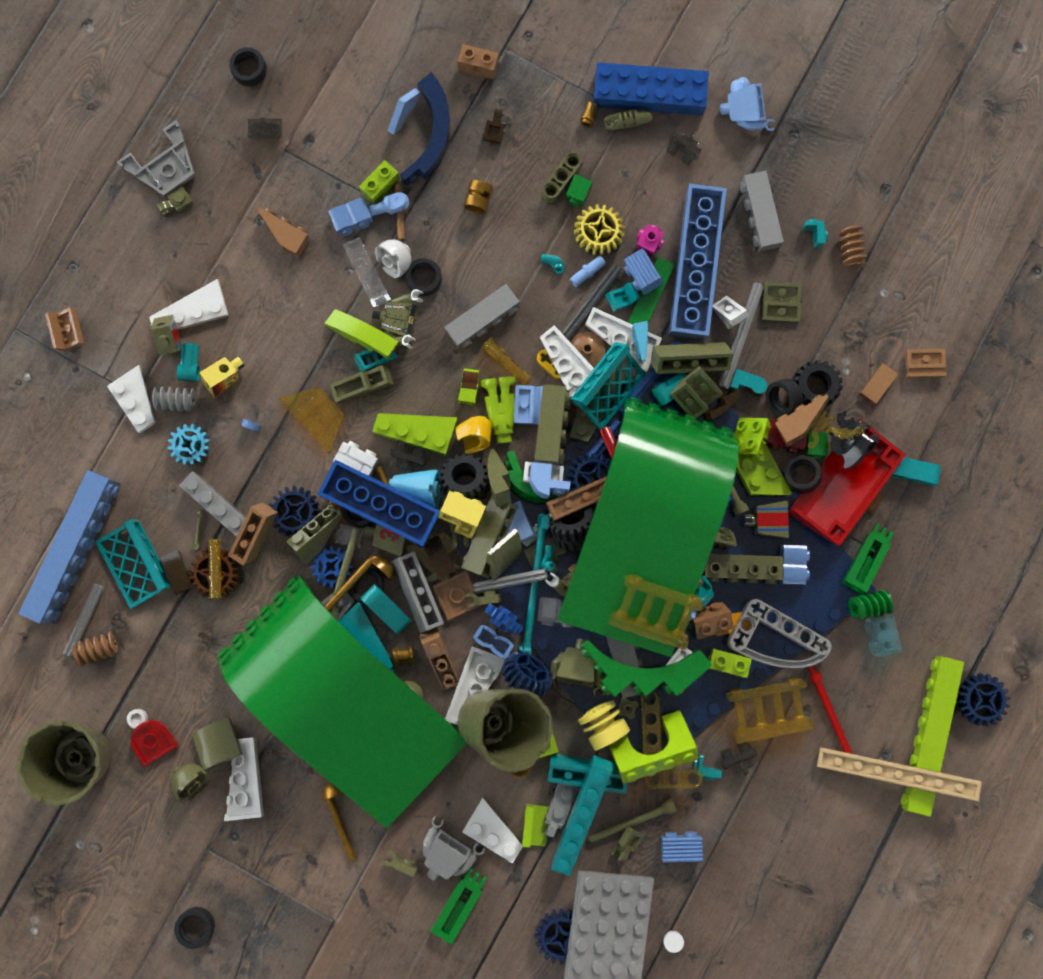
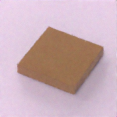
[431,570,481,621]

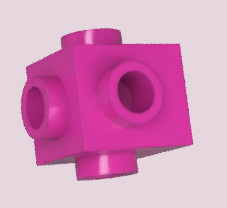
[635,225,665,258]

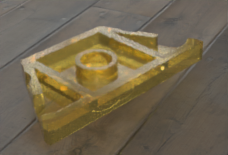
[279,387,345,454]

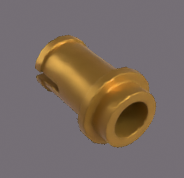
[580,102,598,128]

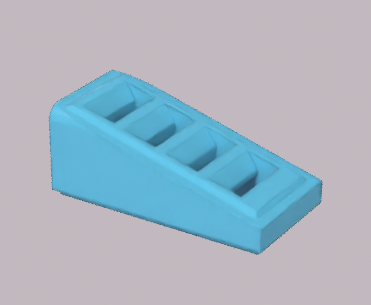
[631,321,648,364]

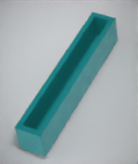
[551,755,612,876]

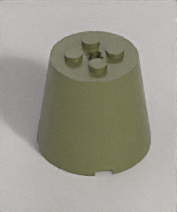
[458,689,552,772]
[17,721,112,805]

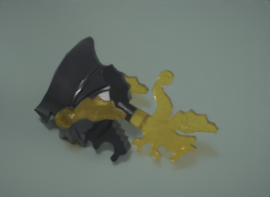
[808,409,880,470]

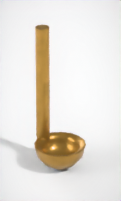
[324,555,394,612]
[321,782,357,862]

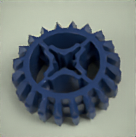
[566,453,610,504]
[269,486,321,537]
[501,650,553,698]
[956,673,1011,727]
[534,908,572,965]

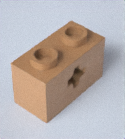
[458,44,499,80]

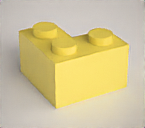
[438,491,486,539]

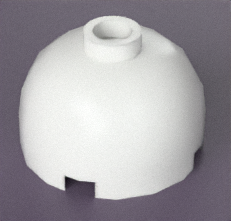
[375,239,412,278]

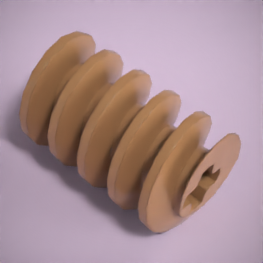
[839,225,867,268]
[72,632,118,666]

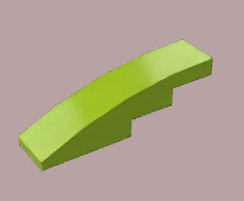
[324,309,399,359]

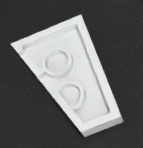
[107,365,156,433]
[462,797,522,863]

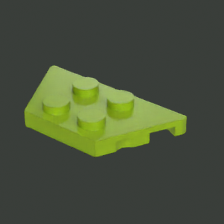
[736,440,792,497]

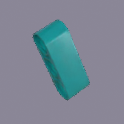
[890,457,942,486]
[361,584,412,635]

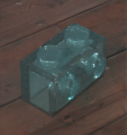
[865,614,902,657]

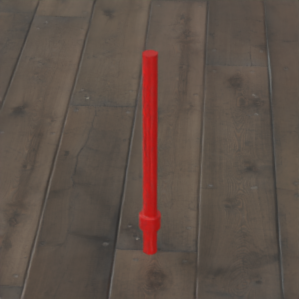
[807,665,853,754]

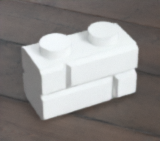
[333,441,379,477]

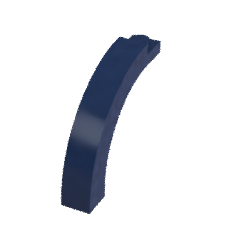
[400,72,450,186]

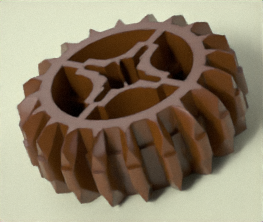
[189,547,242,600]

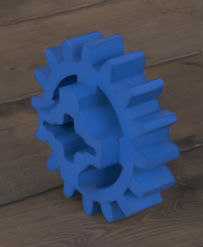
[311,546,354,588]
[484,604,524,635]

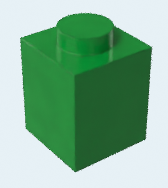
[566,174,593,208]
[804,432,828,461]

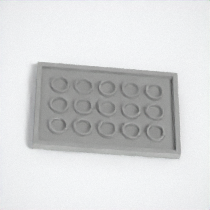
[564,871,654,979]

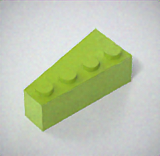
[372,413,458,457]

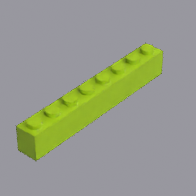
[901,656,964,817]

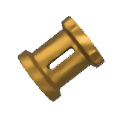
[393,646,414,665]

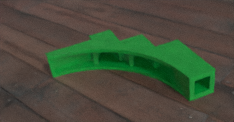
[580,640,712,697]

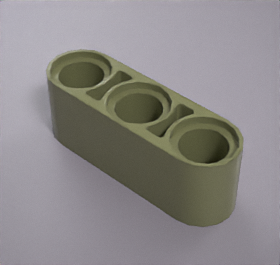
[542,152,582,204]

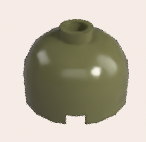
[169,763,211,804]

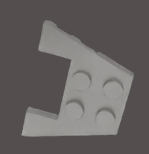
[117,120,196,198]

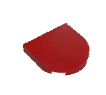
[131,720,179,767]

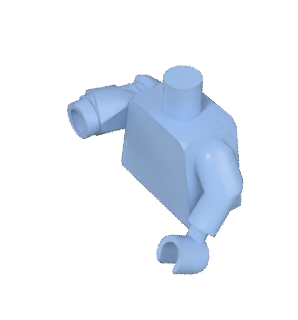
[720,77,774,131]

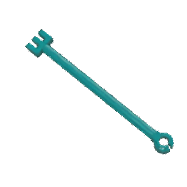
[517,513,550,655]

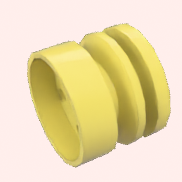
[578,700,630,751]

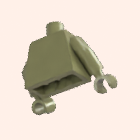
[549,639,605,696]

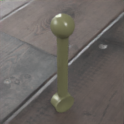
[192,510,204,550]

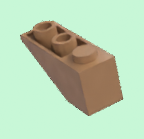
[257,207,310,258]
[775,394,828,447]
[419,627,459,692]

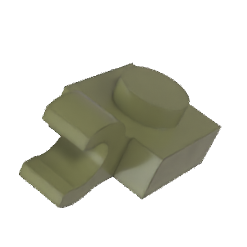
[157,186,193,215]
[466,590,502,607]
[611,826,644,863]
[383,850,418,877]

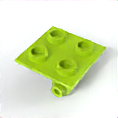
[734,417,771,459]

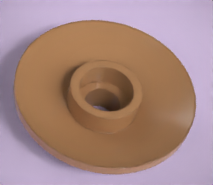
[570,332,606,367]

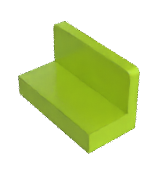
[522,804,549,848]

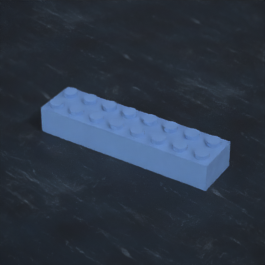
[668,184,727,341]
[18,470,121,624]

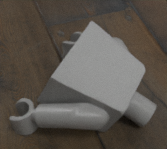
[423,816,485,881]

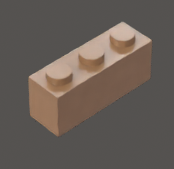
[228,502,278,566]

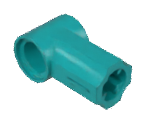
[177,343,200,382]
[651,373,687,406]

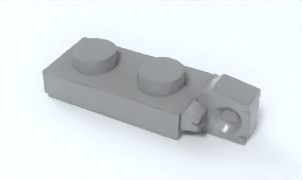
[544,783,579,837]

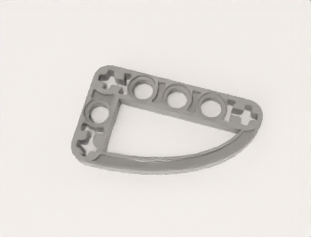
[727,599,832,668]

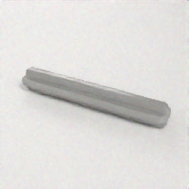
[474,569,548,593]
[63,584,104,657]

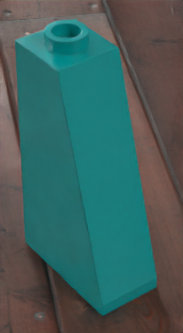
[339,602,395,672]

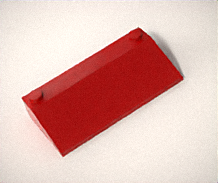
[788,419,906,546]

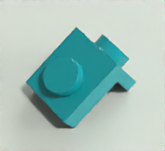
[802,219,828,249]
[605,282,639,312]
[692,754,722,781]

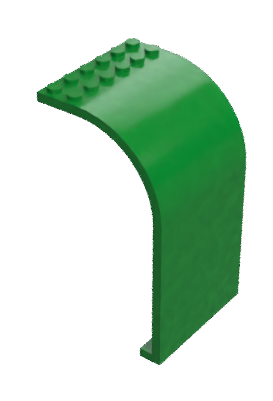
[557,396,739,657]
[217,574,467,828]

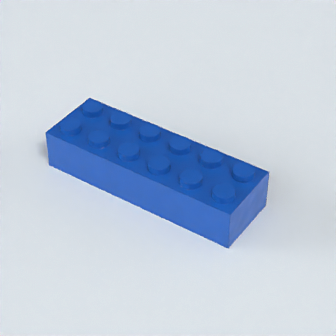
[593,62,709,116]
[317,459,440,548]

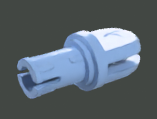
[368,192,409,217]

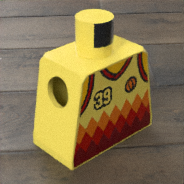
[199,357,245,398]

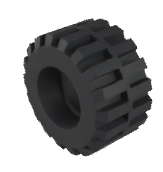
[791,360,843,408]
[440,453,490,501]
[549,505,595,552]

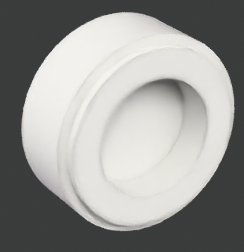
[127,709,148,729]
[663,931,684,953]

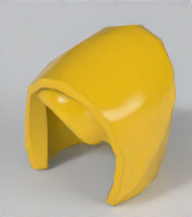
[456,416,492,455]

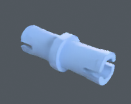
[570,255,606,287]

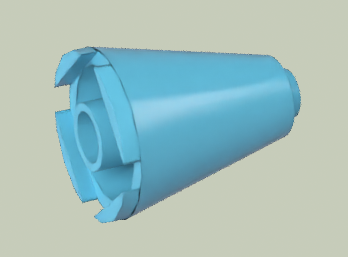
[389,469,443,507]

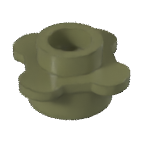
[618,698,639,719]

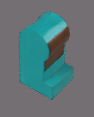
[728,369,768,396]

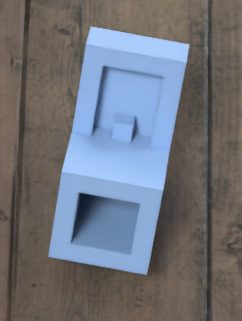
[530,462,570,499]

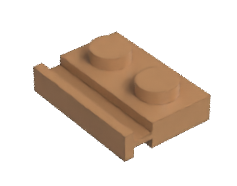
[905,349,947,378]

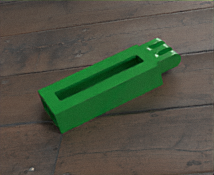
[842,523,894,595]
[431,868,487,945]

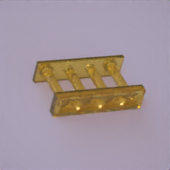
[609,575,703,650]
[726,678,814,744]

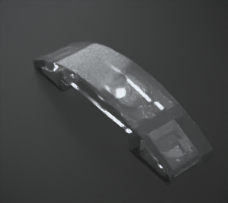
[343,237,391,308]

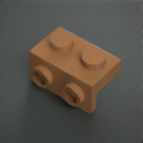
[45,307,84,351]
[689,602,733,639]

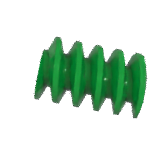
[848,590,894,620]

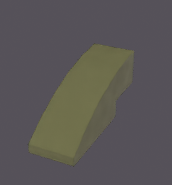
[330,365,394,403]
[487,449,511,507]

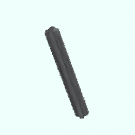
[562,264,621,341]

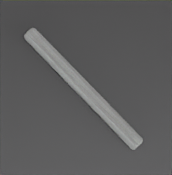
[718,283,764,389]

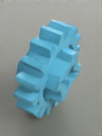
[168,424,211,466]

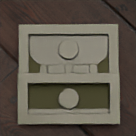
[762,281,802,322]
[670,366,723,418]
[486,529,522,580]
[192,717,243,770]

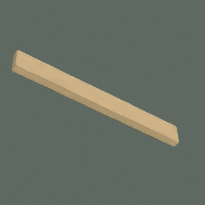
[817,747,982,802]

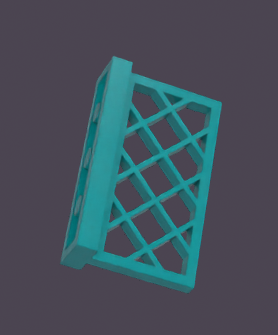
[570,342,645,430]
[95,519,171,609]

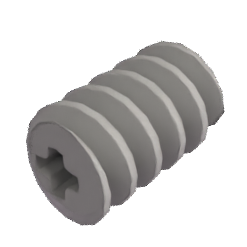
[152,386,196,412]

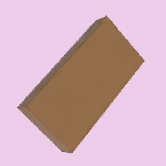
[859,363,898,405]

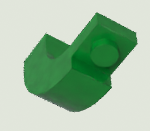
[503,450,560,503]

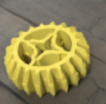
[574,204,625,255]

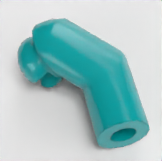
[541,254,565,274]
[541,545,555,572]

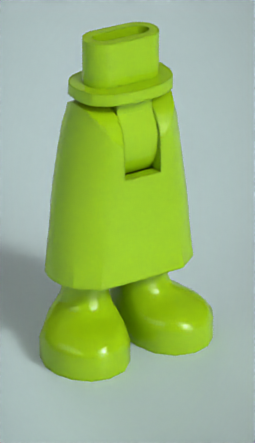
[480,377,516,444]

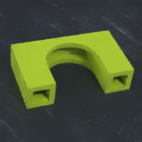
[608,710,698,784]

